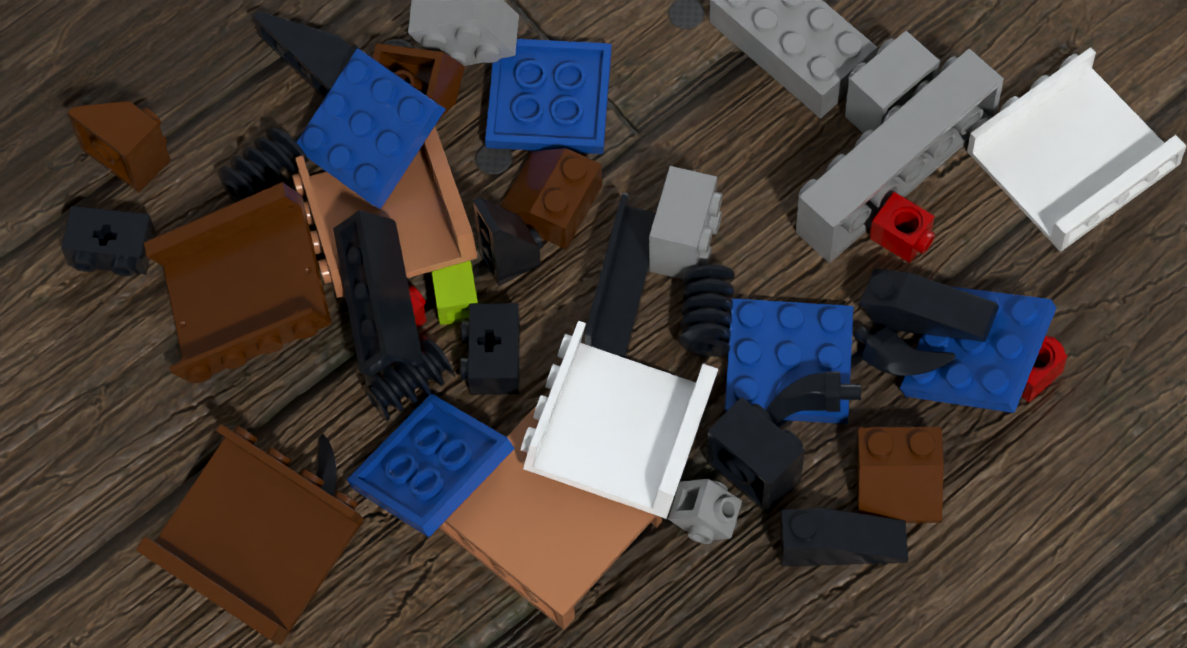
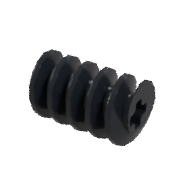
[218,127,308,203]
[679,265,735,357]
[364,336,455,422]

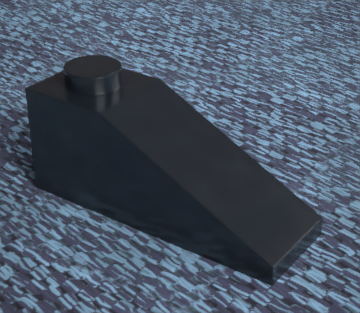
[253,11,362,99]
[473,197,543,286]
[860,269,999,342]
[780,508,908,567]

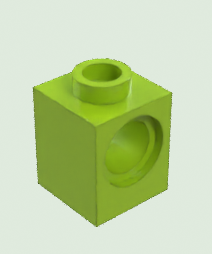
[432,260,478,325]

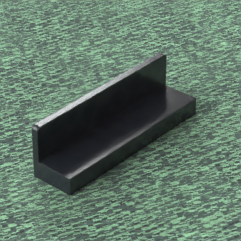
[585,193,656,358]
[333,210,423,376]

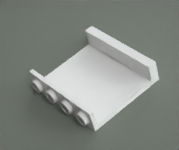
[967,47,1186,252]
[521,321,718,519]

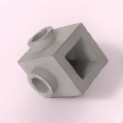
[668,479,742,544]

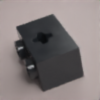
[61,206,156,277]
[461,303,520,395]

